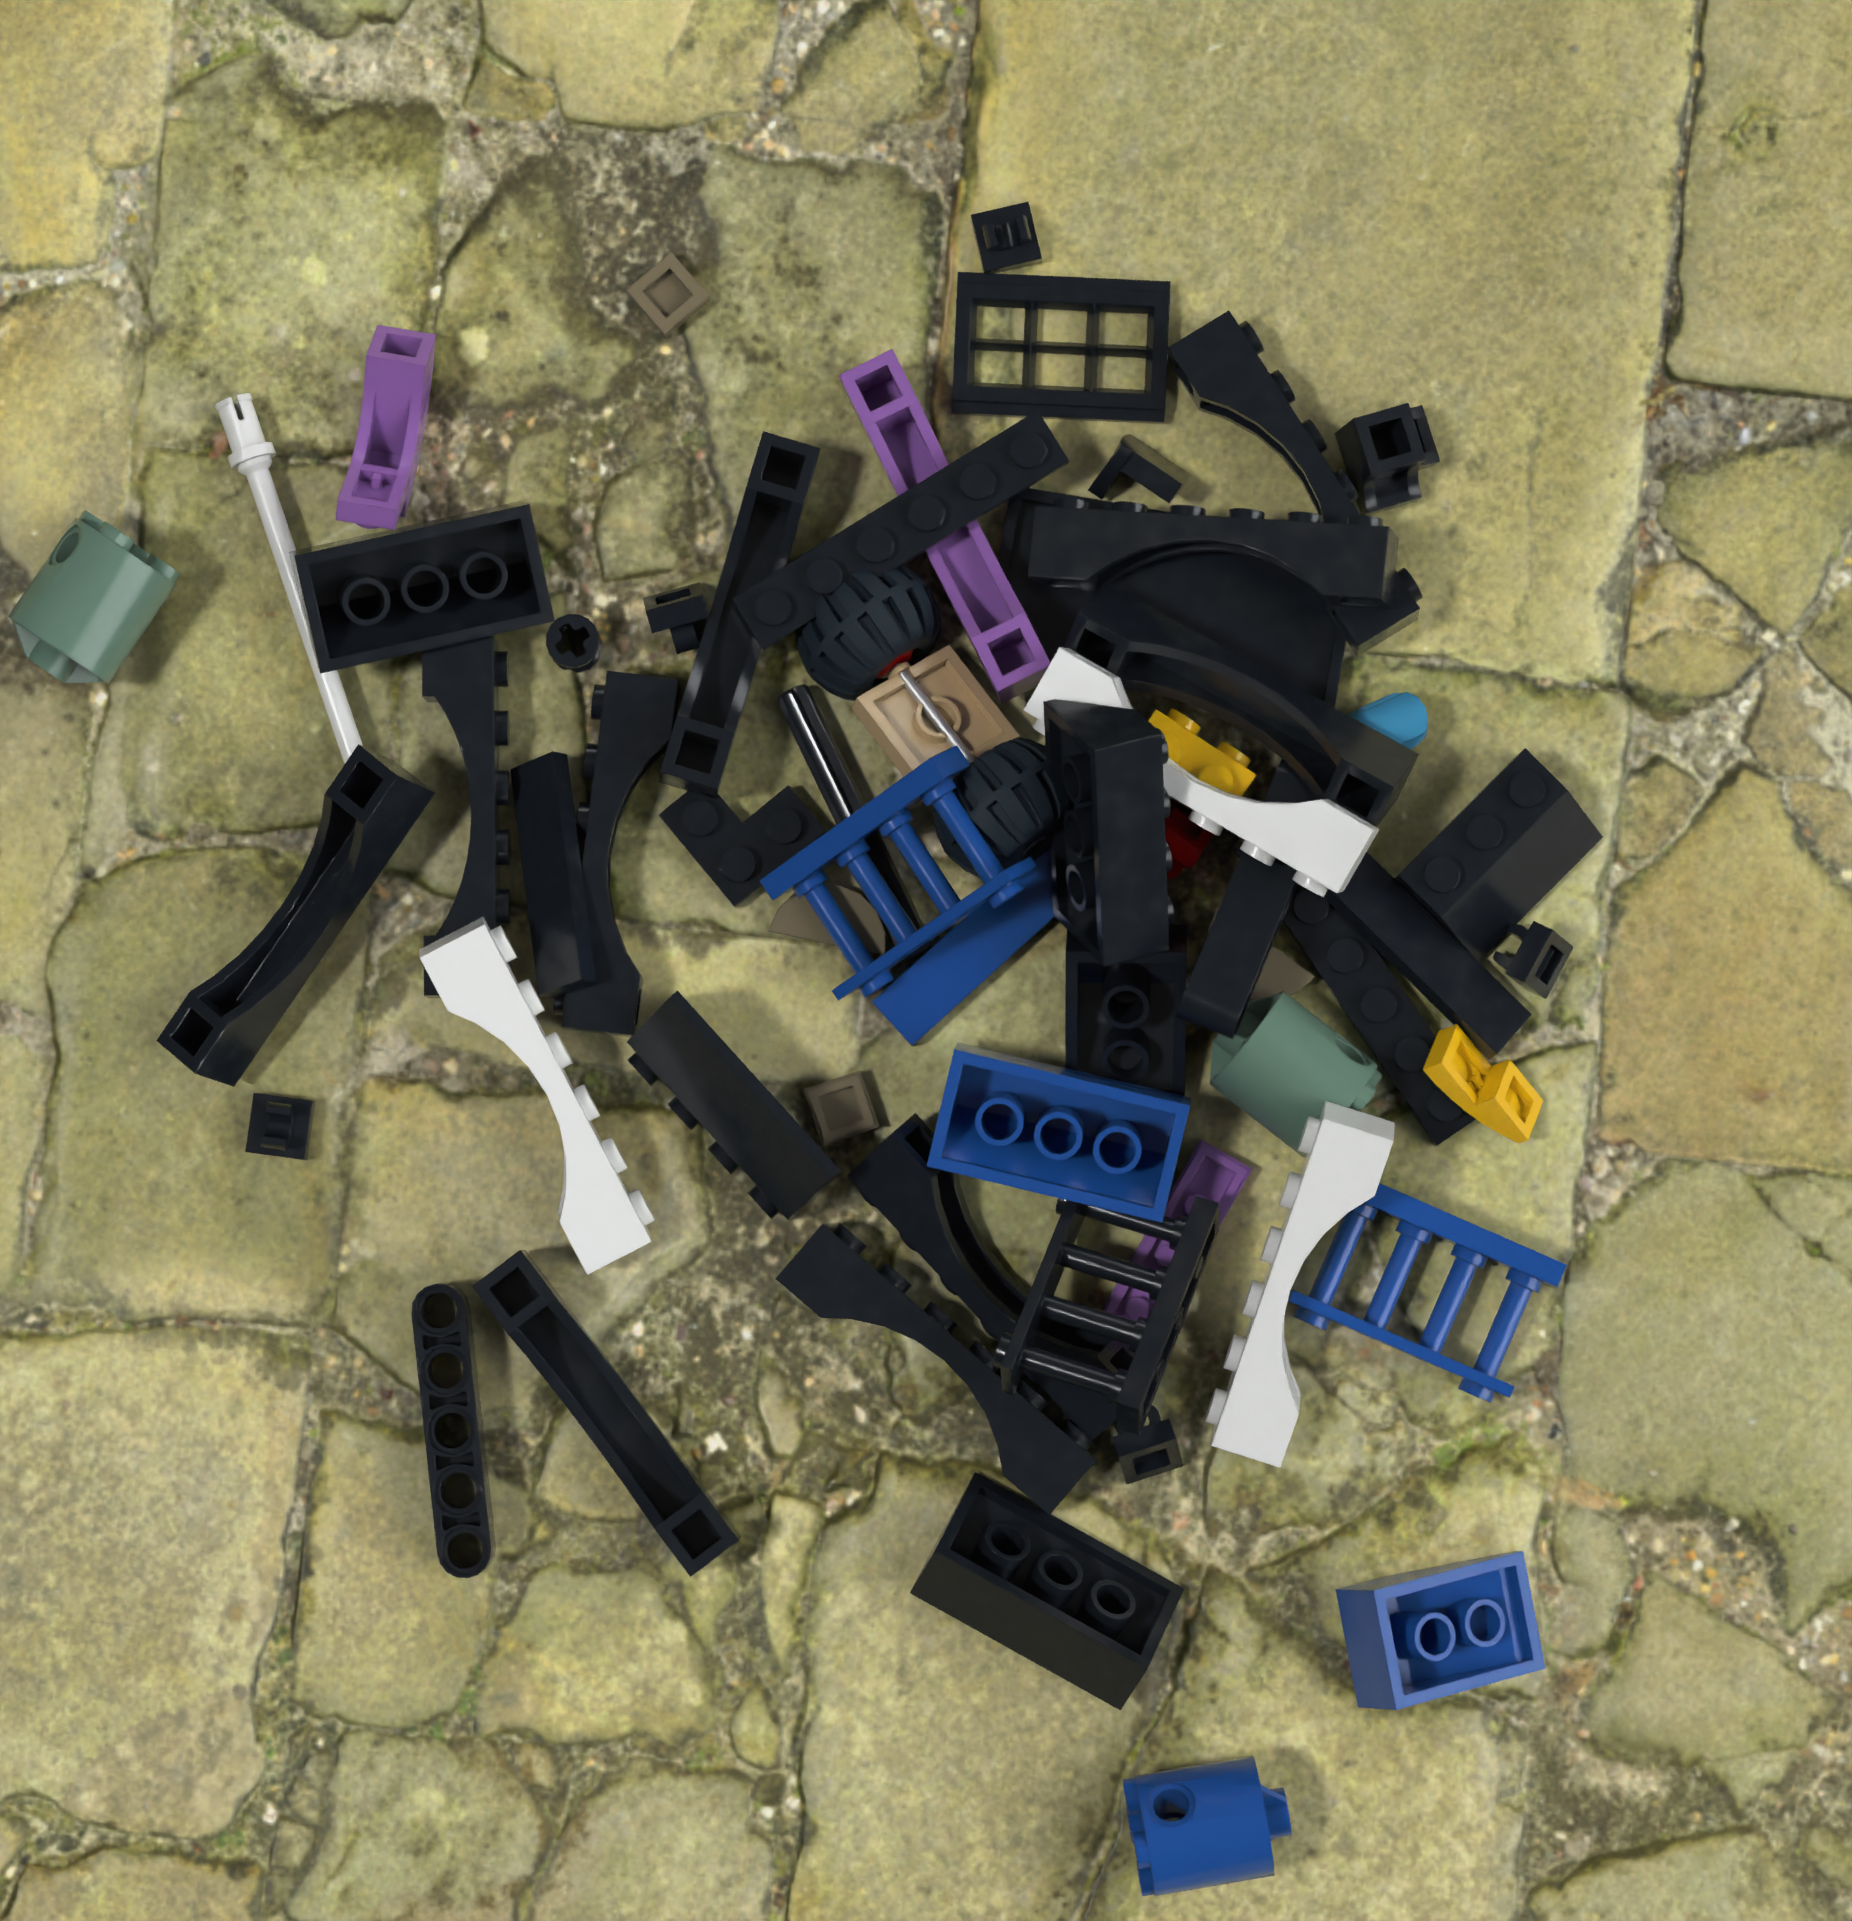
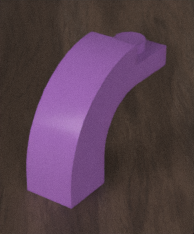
[336,325,436,530]

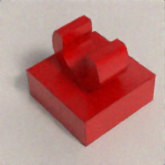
[1165,800,1214,879]

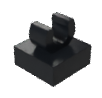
[971,202,1042,274]
[643,582,709,654]
[1493,921,1574,999]
[245,1093,315,1160]
[1112,1405,1183,1485]

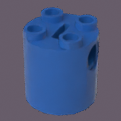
[1122,1755,1292,1896]

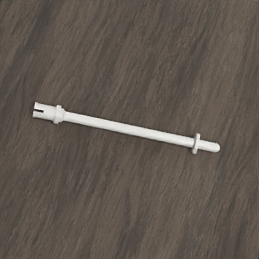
[215,393,363,764]

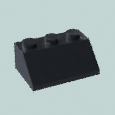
[1394,748,1603,962]

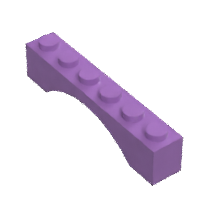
[839,349,1050,704]

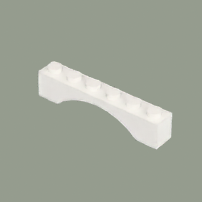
[1023,647,1379,897]
[419,917,655,1275]
[1205,1100,1395,1468]

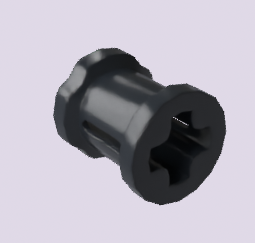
[546,614,602,673]

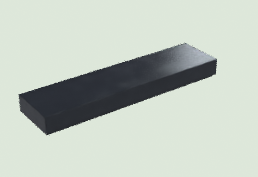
[511,751,596,998]
[1324,852,1532,1059]

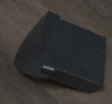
[1088,434,1191,504]

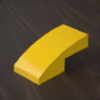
[1423,1024,1543,1143]

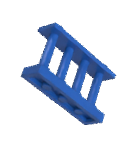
[759,745,1037,1000]
[1288,1183,1567,1403]

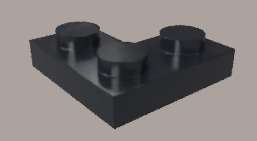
[659,785,826,908]

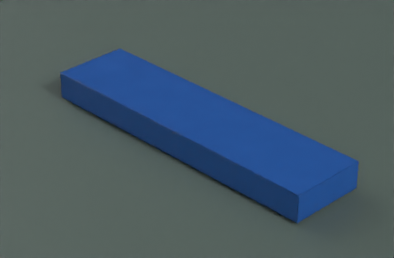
[872,849,1055,1046]

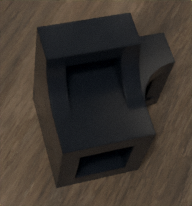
[1334,403,1440,516]

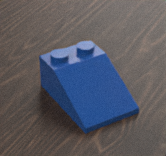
[1335,1551,1546,1710]

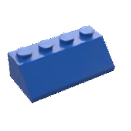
[927,1042,1191,1223]

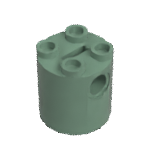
[8,510,180,684]
[1210,990,1383,1158]

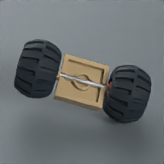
[796,566,1073,878]

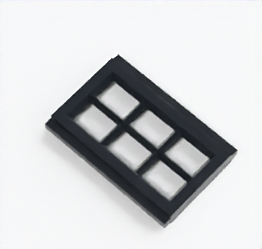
[951,272,1170,424]

